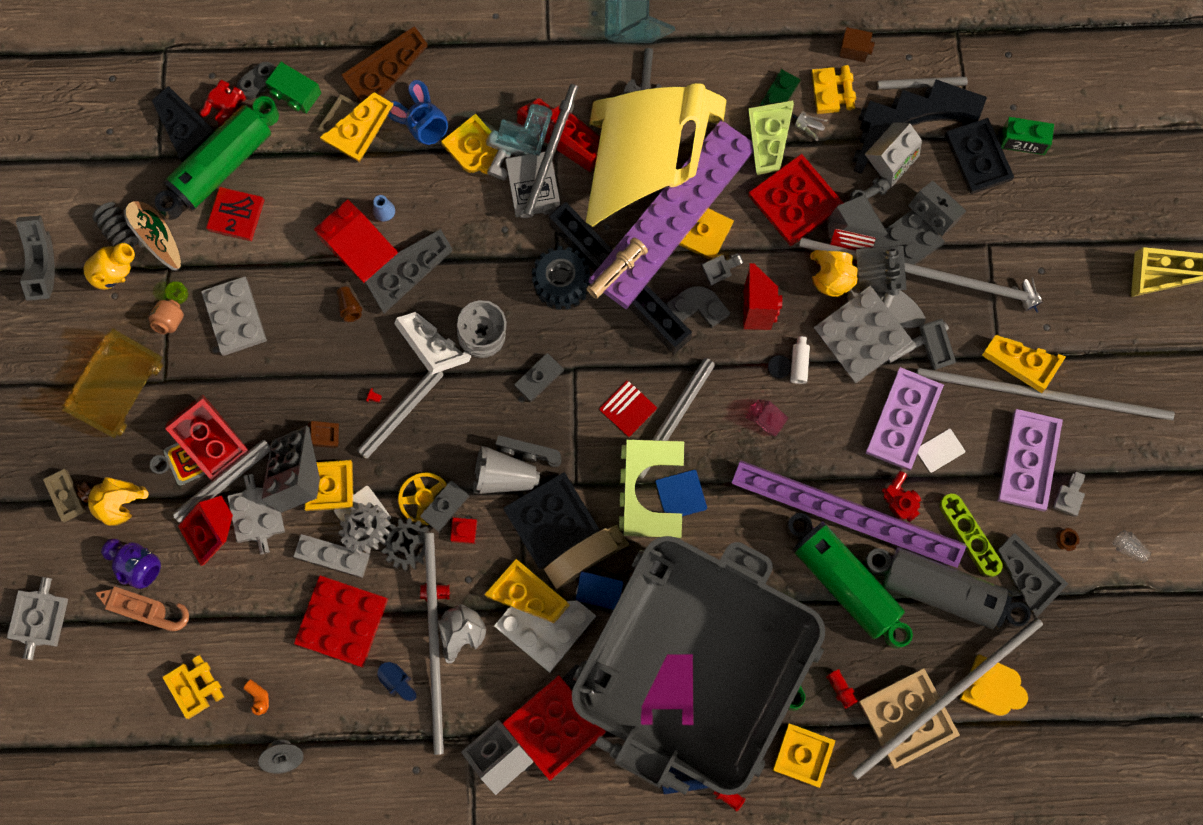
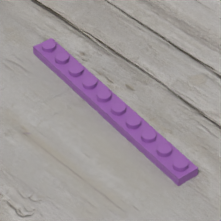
[732,460,966,568]

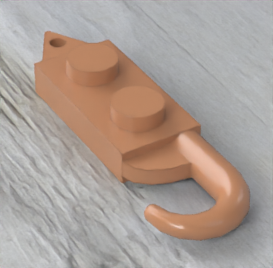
[96,586,189,631]

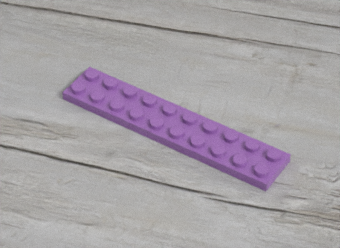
[589,120,754,309]

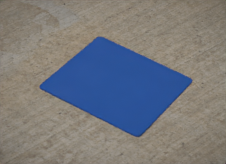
[656,470,707,516]
[576,572,623,610]

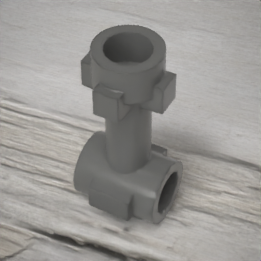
[850,177,890,201]

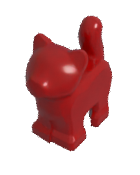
[200,80,246,127]

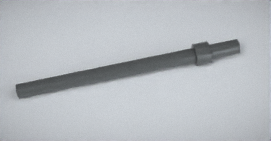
[523,84,579,216]

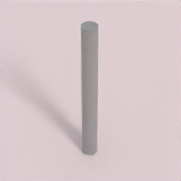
[877,77,968,90]

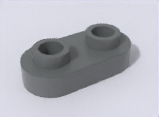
[237,62,276,100]

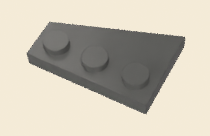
[996,533,1068,619]

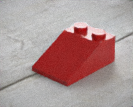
[314,200,398,283]
[165,394,249,481]

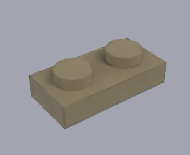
[43,469,86,523]

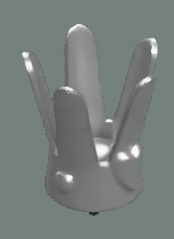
[793,111,828,141]
[1012,277,1042,313]

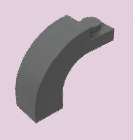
[16,215,55,301]

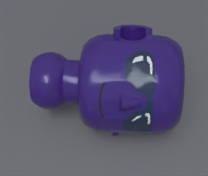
[101,539,161,589]

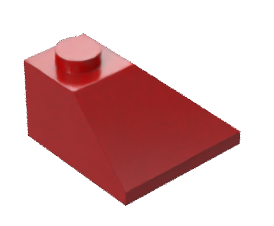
[178,496,233,566]

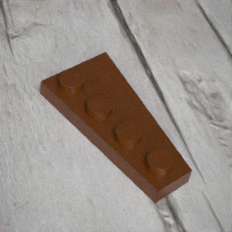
[341,26,428,103]

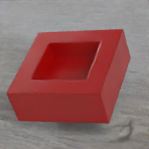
[451,517,477,544]

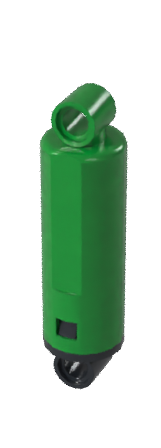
[154,96,279,220]
[786,513,913,649]

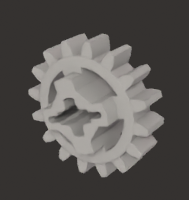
[339,502,391,554]

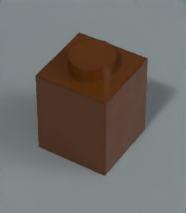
[839,27,875,63]

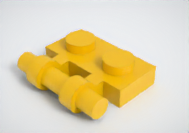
[811,65,856,114]
[162,655,224,719]

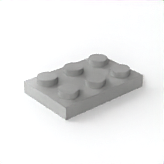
[201,276,267,356]

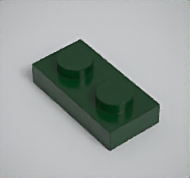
[760,69,801,106]

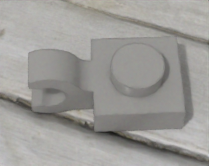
[1053,472,1085,517]

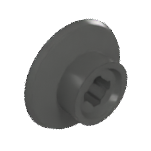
[258,740,304,774]

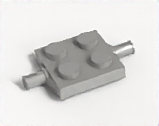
[228,474,285,554]
[7,577,68,660]

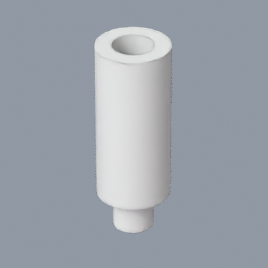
[790,336,810,384]

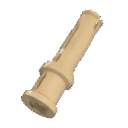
[587,237,648,299]

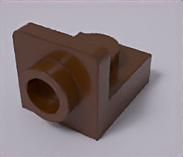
[306,421,339,448]

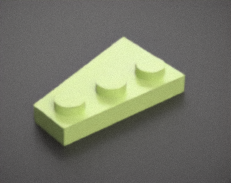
[748,101,794,175]

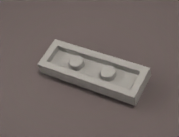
[293,534,370,578]

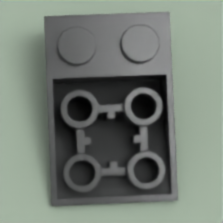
[262,426,320,513]

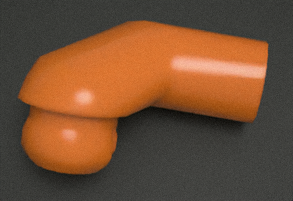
[243,679,269,715]

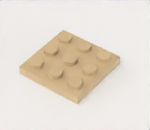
[859,669,960,769]

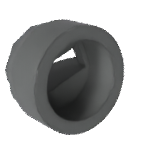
[150,455,170,474]

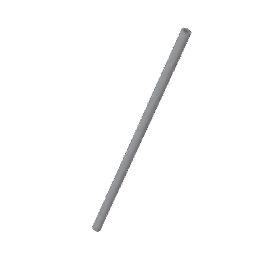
[916,368,1175,420]

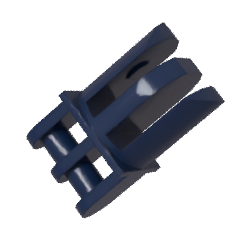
[377,662,417,702]

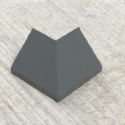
[827,195,888,242]

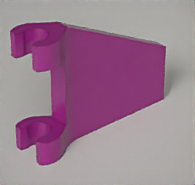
[641,654,694,725]

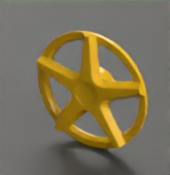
[398,472,447,525]

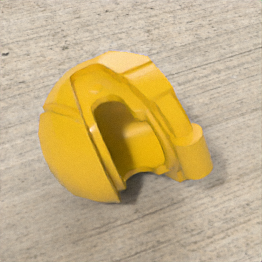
[810,250,858,297]
[88,477,149,526]

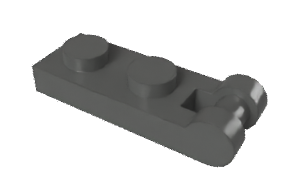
[496,435,561,468]

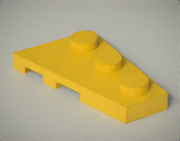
[320,92,394,163]

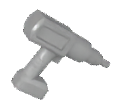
[486,130,535,180]

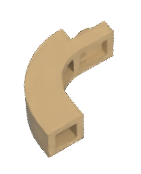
[544,525,629,589]

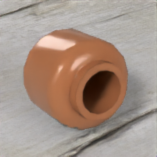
[148,299,184,335]

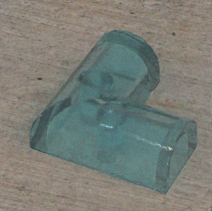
[496,104,553,156]

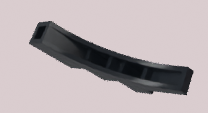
[852,79,987,174]

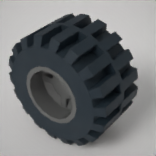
[532,246,591,310]

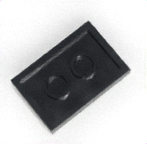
[945,118,1014,195]

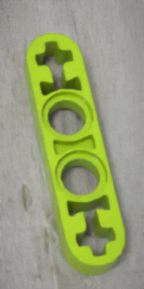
[939,494,1003,578]

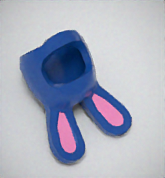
[388,80,448,145]

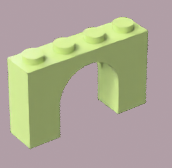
[619,440,684,538]

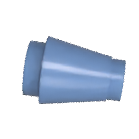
[373,195,395,222]

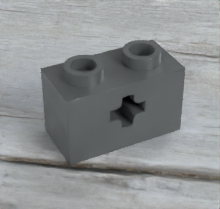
[908,181,966,236]

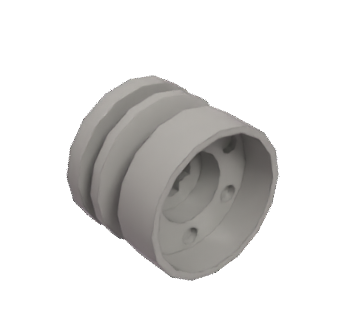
[457,300,507,358]

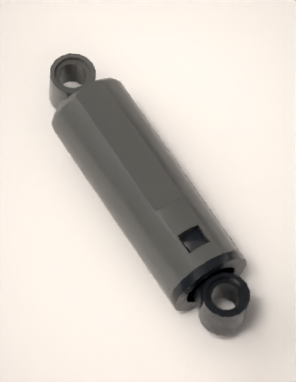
[864,547,1031,631]

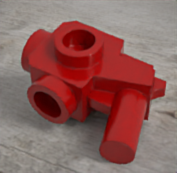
[882,471,921,523]

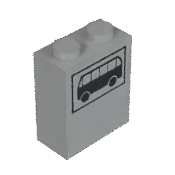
[506,152,560,218]

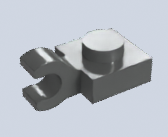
[701,253,744,285]

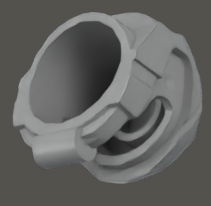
[437,605,486,663]

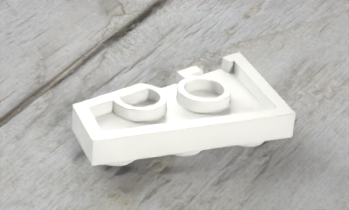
[395,312,471,375]

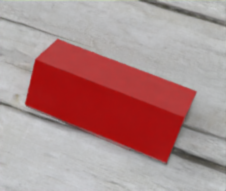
[517,98,600,172]

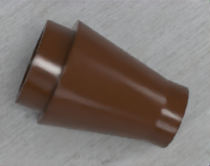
[337,286,362,322]

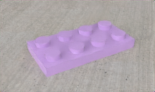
[866,367,944,471]
[998,409,1063,512]

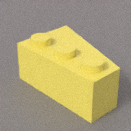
[1131,247,1203,297]

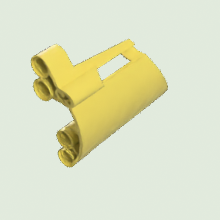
[586,83,726,227]

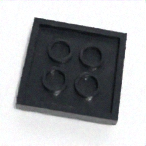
[503,472,600,570]

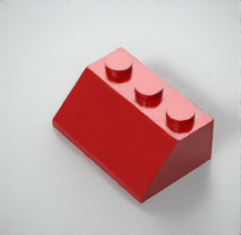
[743,263,783,330]

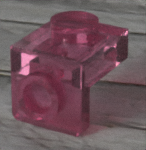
[746,399,788,437]

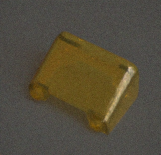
[60,328,163,439]

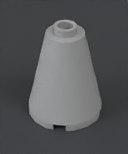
[473,446,540,494]

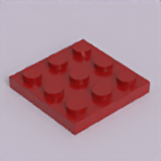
[748,154,843,246]
[294,575,388,668]
[503,675,606,781]

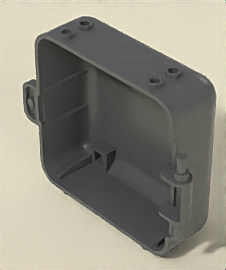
[572,536,825,795]

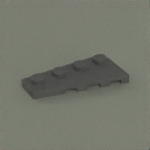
[365,229,453,314]

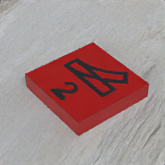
[206,187,265,242]

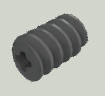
[92,202,139,248]

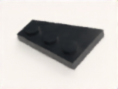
[152,86,214,162]

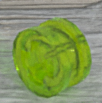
[165,281,189,304]

